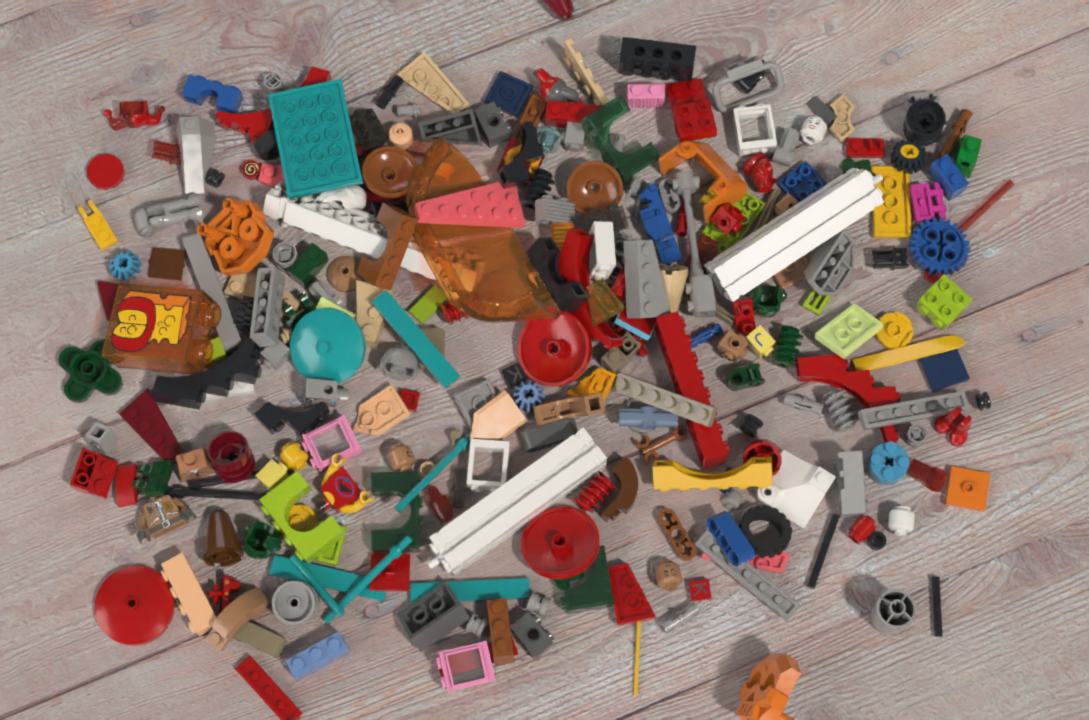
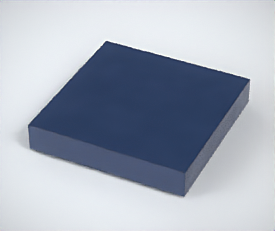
[484,71,533,118]
[919,349,970,392]

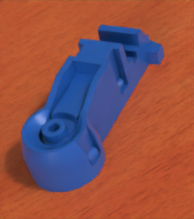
[639,182,683,264]

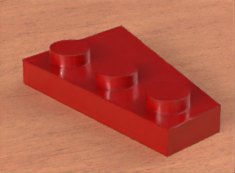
[609,563,657,626]

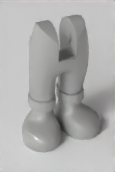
[146,193,203,227]

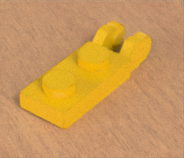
[77,200,118,251]

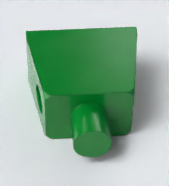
[954,135,982,178]

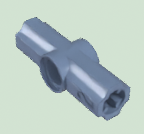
[619,406,678,430]

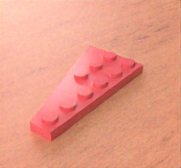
[414,181,525,228]

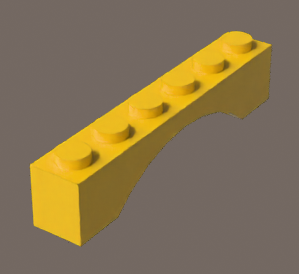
[653,457,773,491]

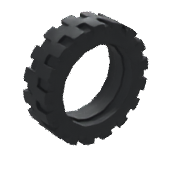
[738,505,792,558]

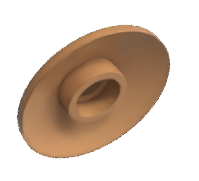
[327,256,364,292]

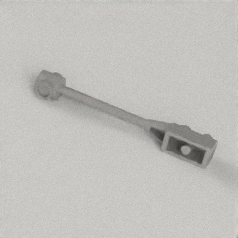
[672,171,716,318]

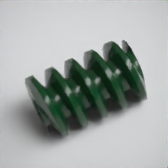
[771,325,804,368]

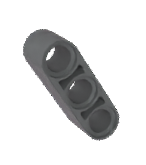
[521,418,578,453]

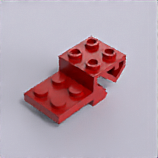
[666,78,717,143]

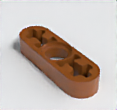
[658,508,696,561]

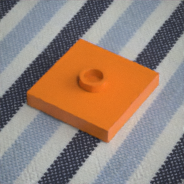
[945,466,990,512]

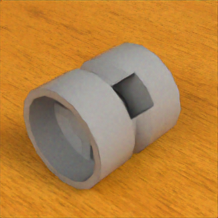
[272,242,299,274]

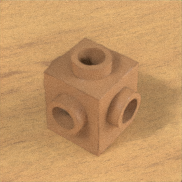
[717,329,749,363]

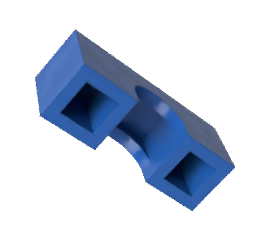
[181,74,244,114]

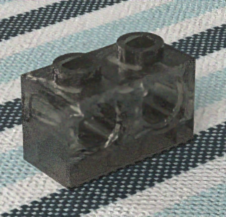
[350,108,389,151]

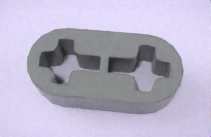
[904,91,940,111]
[658,179,680,214]

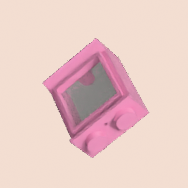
[301,414,363,473]
[436,641,496,692]

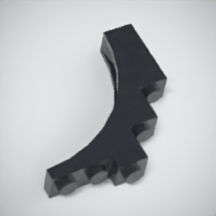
[151,333,262,410]

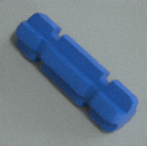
[690,323,723,348]

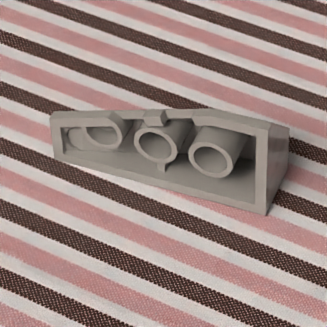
[176,116,216,195]

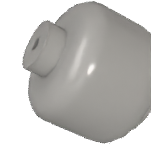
[722,490,743,511]

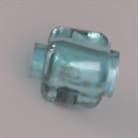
[537,125,562,154]

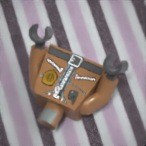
[136,494,197,544]

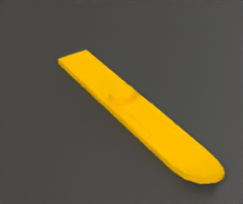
[852,335,965,371]

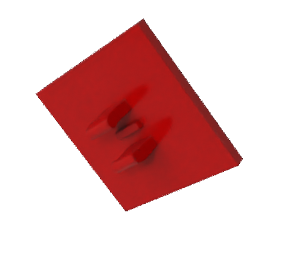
[370,553,410,591]

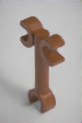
[635,425,687,466]

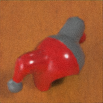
[533,68,583,104]

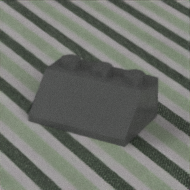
[397,581,471,652]

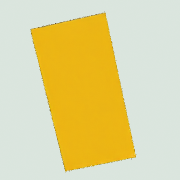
[871,166,912,239]

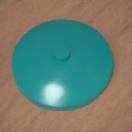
[290,308,366,384]

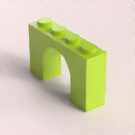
[259,471,347,564]

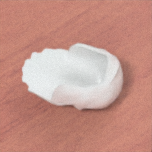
[317,185,366,210]

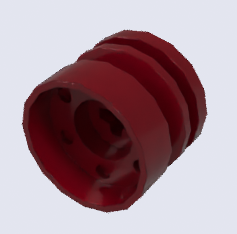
[207,431,256,483]

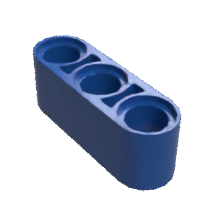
[706,511,755,567]

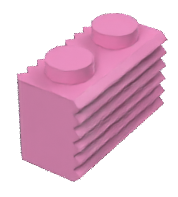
[627,83,665,109]

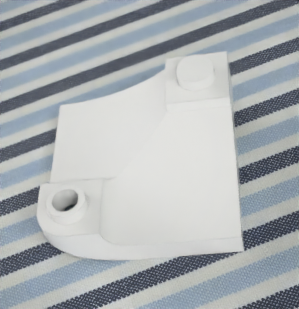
[757,450,836,530]

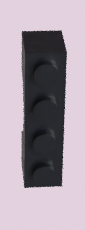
[526,237,589,312]

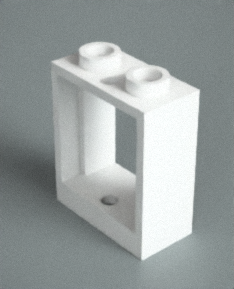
[732,104,777,157]
[588,221,616,281]
[467,439,510,493]

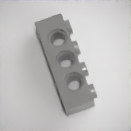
[250,266,285,347]

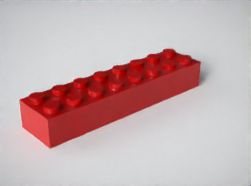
[654,311,730,470]

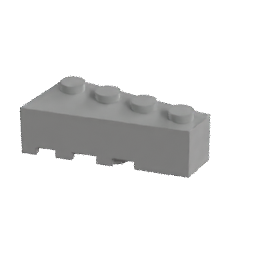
[623,240,671,318]

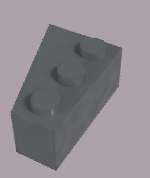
[418,109,483,146]

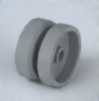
[272,581,320,625]

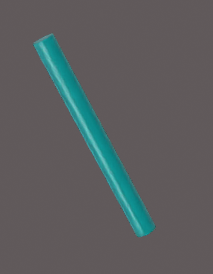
[290,554,345,618]

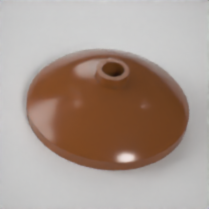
[362,146,419,198]
[567,161,623,217]

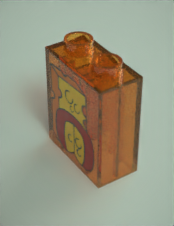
[101,283,221,375]

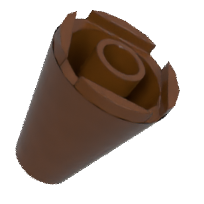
[204,510,244,567]

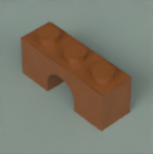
[487,598,515,665]

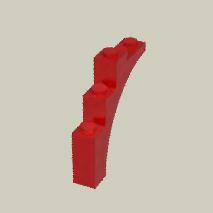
[215,66,332,144]
[558,228,624,349]
[796,354,900,443]

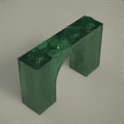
[580,95,660,182]
[371,471,424,554]

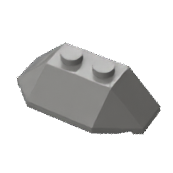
[804,229,856,296]

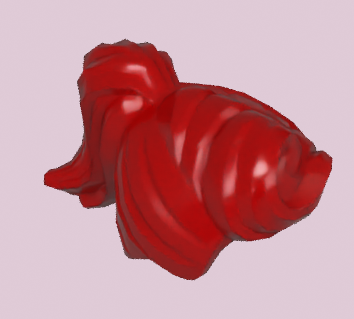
[743,152,776,193]

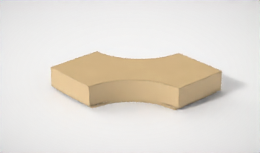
[829,94,856,144]

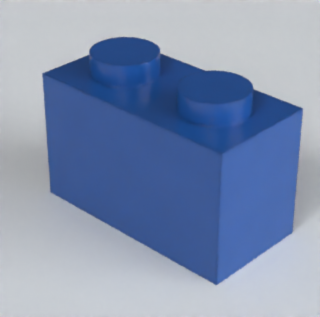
[928,154,969,201]

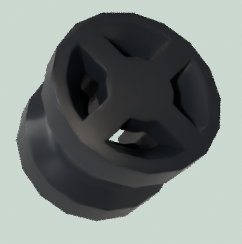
[739,414,763,438]

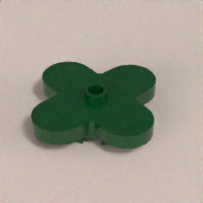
[59,339,123,403]

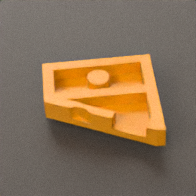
[566,367,616,403]

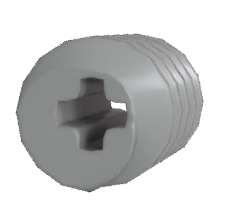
[822,389,859,432]

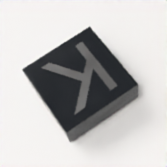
[502,362,527,389]

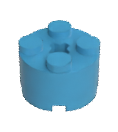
[867,441,910,485]

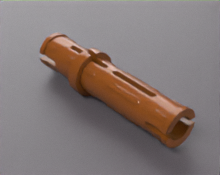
[938,109,973,158]

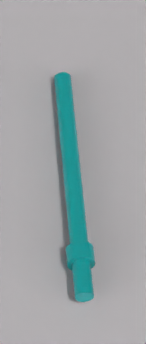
[394,430,472,513]
[323,535,413,624]

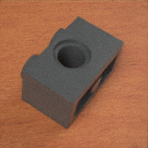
[474,101,512,148]
[510,612,554,660]

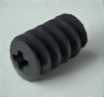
[520,168,555,210]

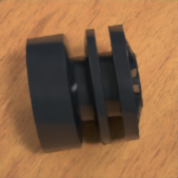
[903,99,946,147]

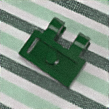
[282,292,319,332]
[131,460,175,498]

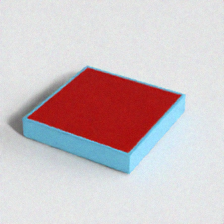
[614,297,656,341]

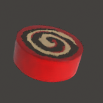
[242,160,261,180]

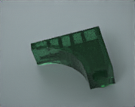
[560,545,614,614]

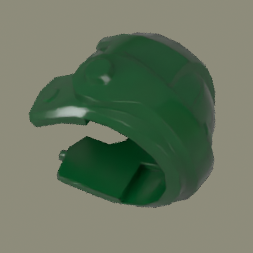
[746,285,787,318]
[242,521,282,560]

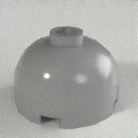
[379,346,418,381]

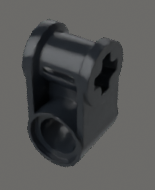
[733,59,765,94]

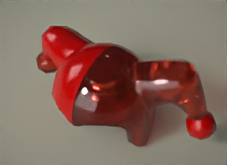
[104,100,165,131]

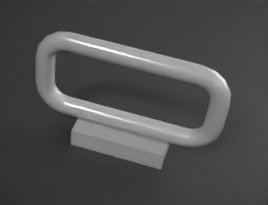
[712,55,785,113]

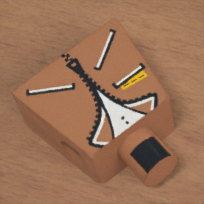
[176,448,216,482]

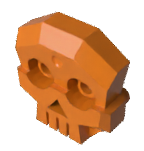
[197,198,274,276]
[735,652,801,720]

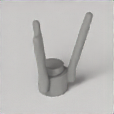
[622,176,644,225]

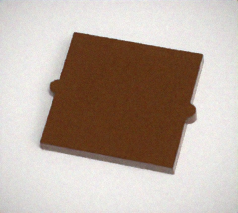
[148,247,186,281]

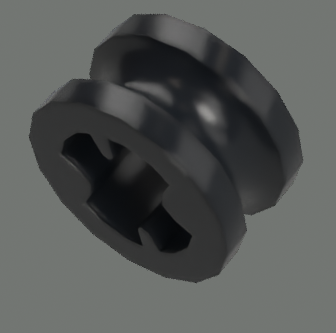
[207,169,225,188]
[975,392,991,411]
[867,531,887,551]

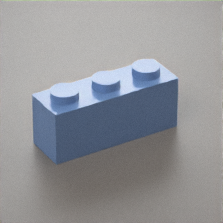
[285,631,350,682]

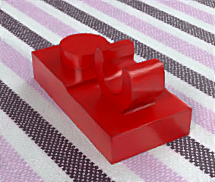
[846,138,885,158]

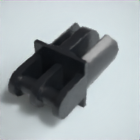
[872,247,909,271]

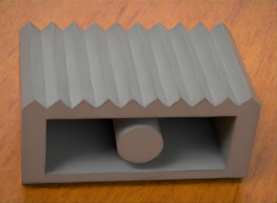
[535,195,575,225]

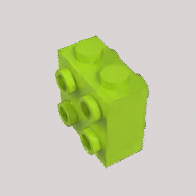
[916,274,973,331]

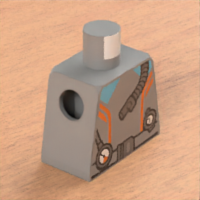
[304,378,348,407]

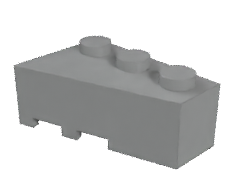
[833,451,868,519]

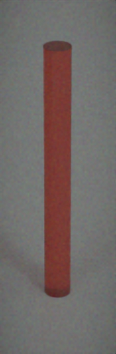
[957,180,1014,234]

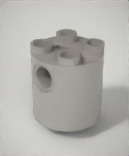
[870,589,916,636]

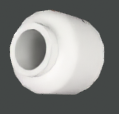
[800,116,827,145]
[888,506,915,536]

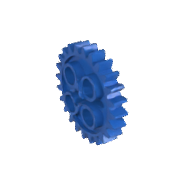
[908,217,971,277]

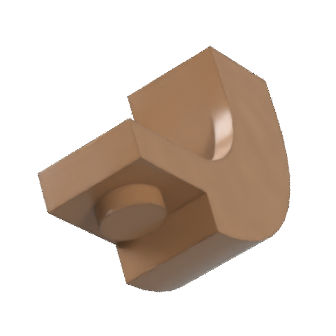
[533,392,605,425]
[206,588,271,652]

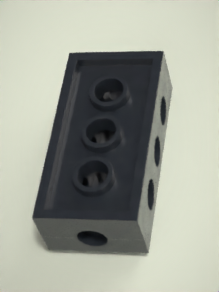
[619,37,696,82]

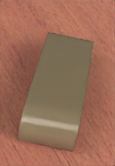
[232,622,287,658]

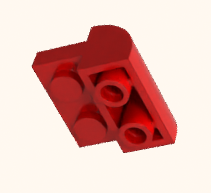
[69,448,119,499]

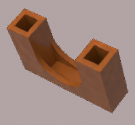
[356,203,418,291]

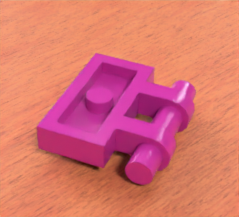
[909,182,947,223]

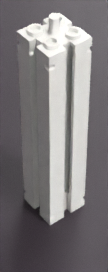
[703,168,884,302]
[427,427,607,576]

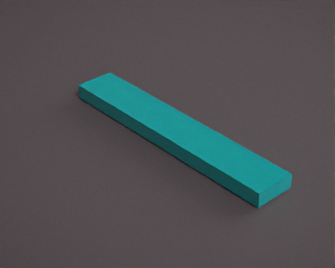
[371,290,460,389]
[269,555,387,602]
[410,578,530,604]

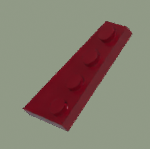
[119,388,184,466]

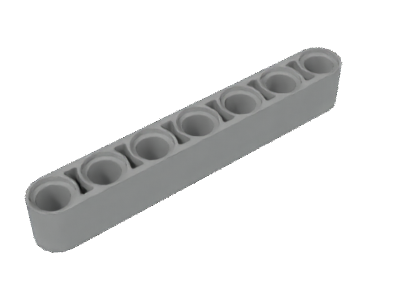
[181,232,243,352]

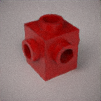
[711,202,745,235]

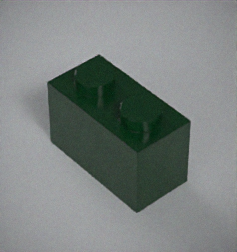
[288,243,329,289]

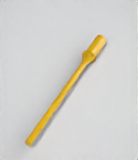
[634,622,641,695]

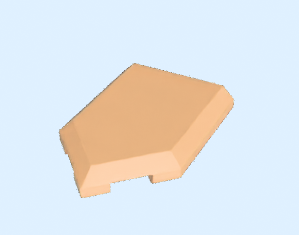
[353,384,411,436]
[470,390,527,441]

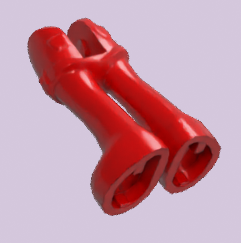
[934,407,972,447]

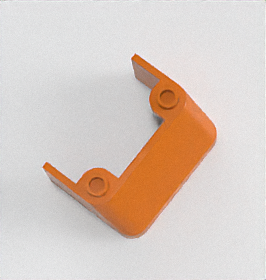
[659,141,747,223]

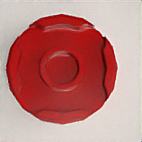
[87,154,125,190]

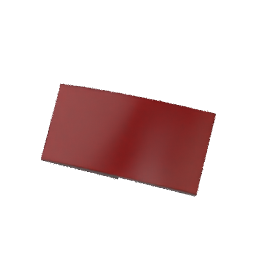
[116,464,138,508]

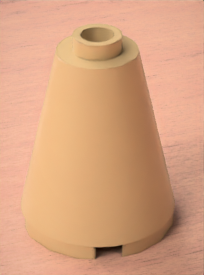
[659,264,688,313]

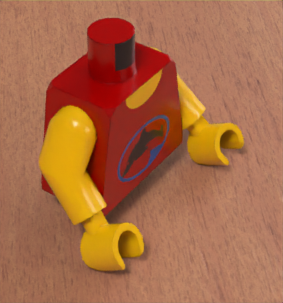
[316,453,374,514]

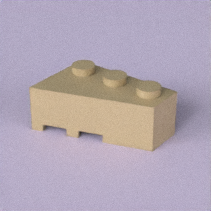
[356,280,395,349]

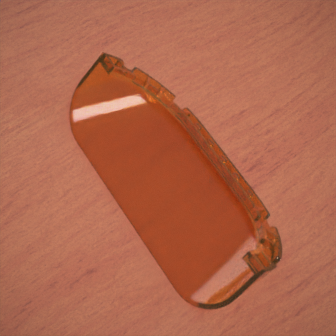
[406,136,560,323]

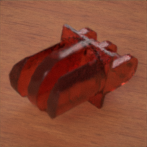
[152,140,181,166]
[428,485,453,523]

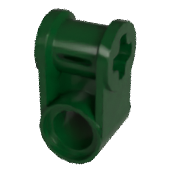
[726,363,765,391]

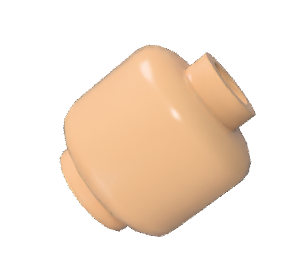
[389,123,413,150]

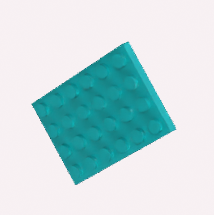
[268,79,363,199]

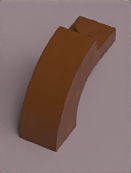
[601,456,638,522]

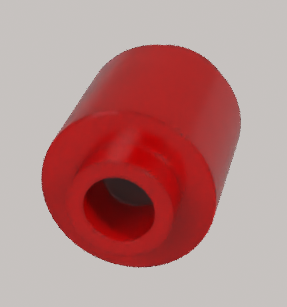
[847,515,876,544]

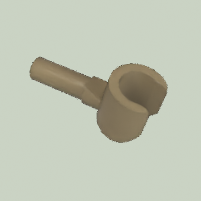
[450,429,462,457]

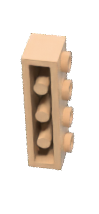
[161,553,217,636]

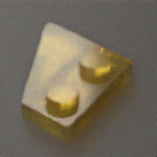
[586,278,625,326]

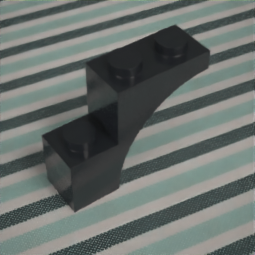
[498,121,544,189]
[254,401,330,438]

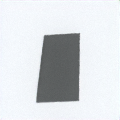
[806,96,838,125]

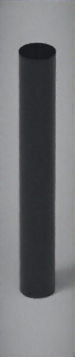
[932,577,943,637]

